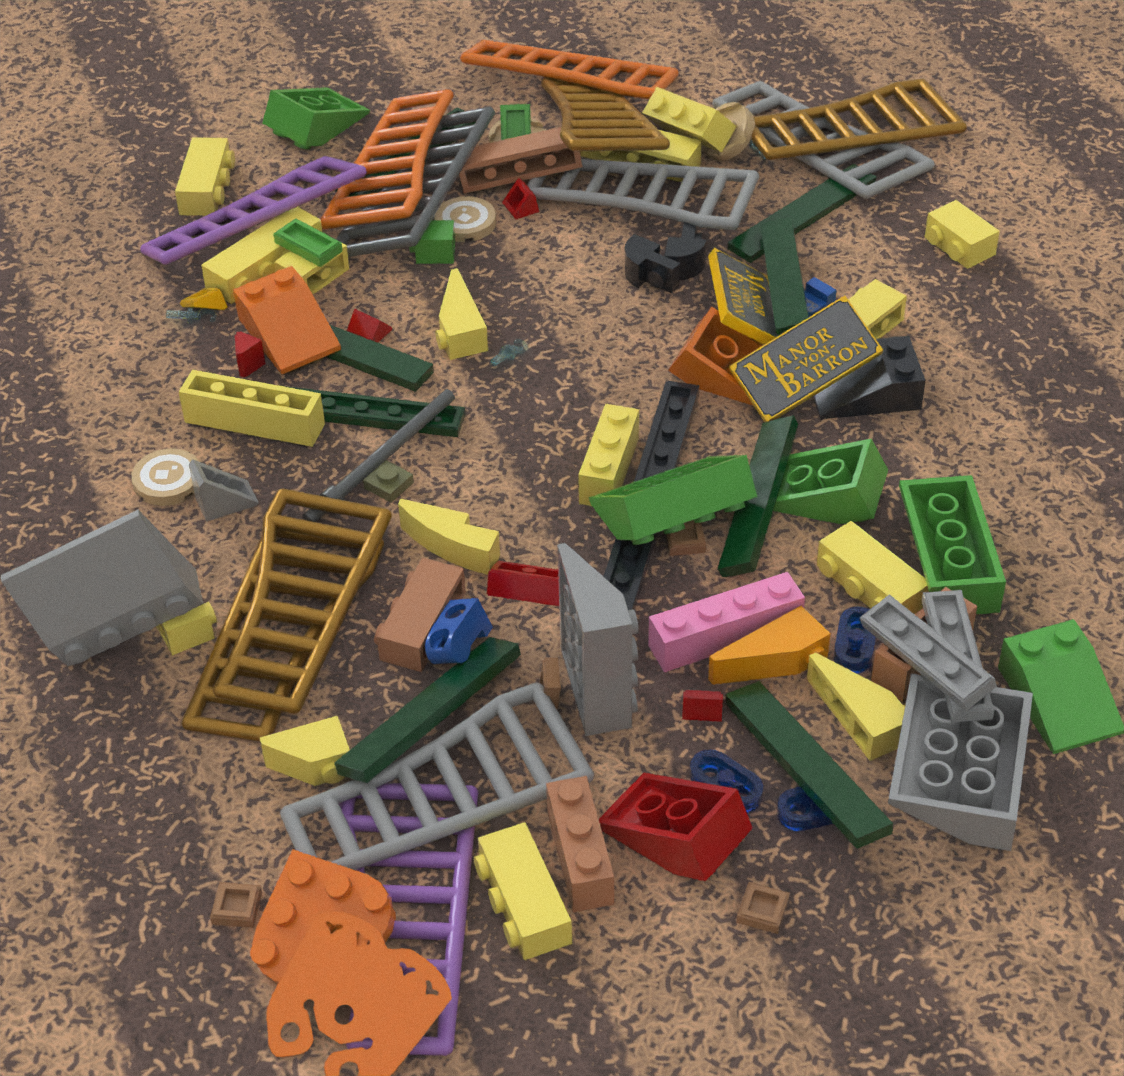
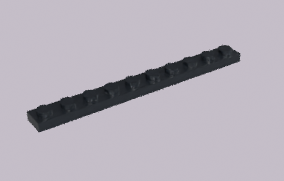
[603,380,699,610]

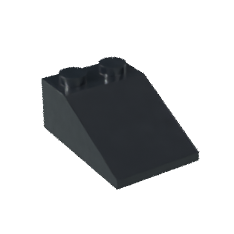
[813,336,926,420]

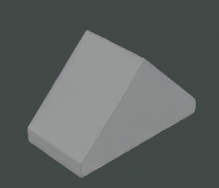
[189,460,259,522]

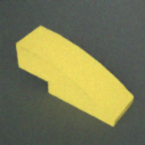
[398,499,500,575]

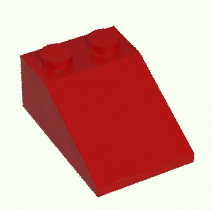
[599,772,753,881]

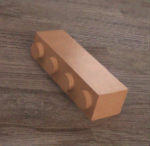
[459,127,583,194]

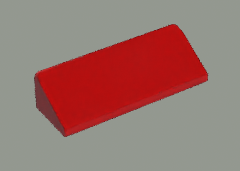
[487,561,559,606]

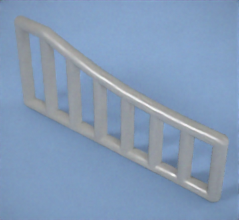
[712,81,935,199]
[527,159,759,230]
[280,682,594,870]

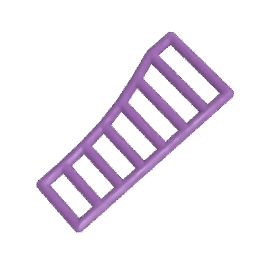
[140,156,367,265]
[339,782,478,1056]

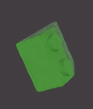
[262,88,370,149]
[773,438,888,524]
[998,619,1124,754]

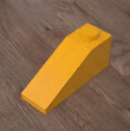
[708,606,831,685]

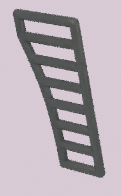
[336,107,495,257]

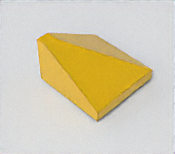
[180,288,228,310]

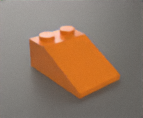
[233,266,341,375]
[668,306,763,405]

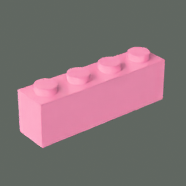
[648,572,805,672]

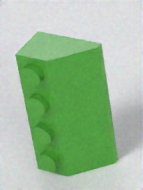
[589,455,757,545]
[899,475,1006,614]

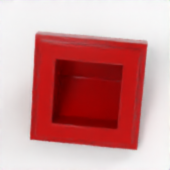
[502,178,540,220]
[346,308,392,343]
[235,331,266,377]
[682,690,723,722]

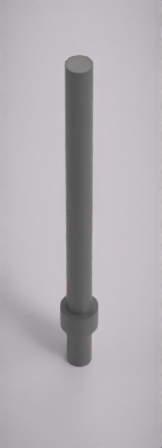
[302,389,455,522]

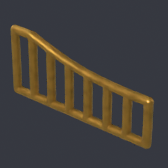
[541,77,670,151]
[751,78,967,160]
[213,489,392,714]
[181,529,384,742]

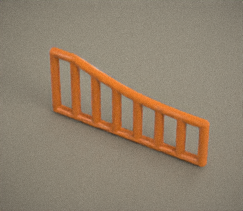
[460,40,679,99]
[320,89,454,229]

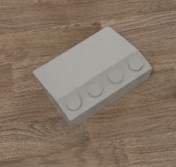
[1,510,203,666]
[557,543,639,736]
[888,673,1033,851]

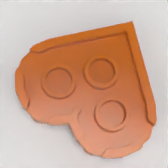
[250,849,396,984]

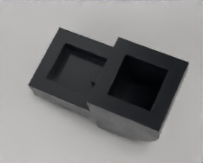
[665,222,706,281]
[625,234,680,293]

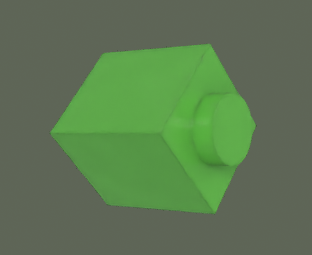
[409,220,455,264]

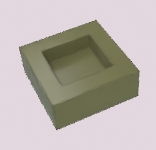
[363,460,414,503]

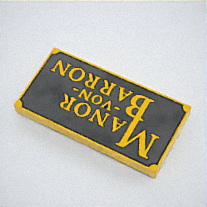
[708,248,778,345]
[729,295,883,422]

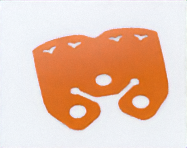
[267,910,452,1076]

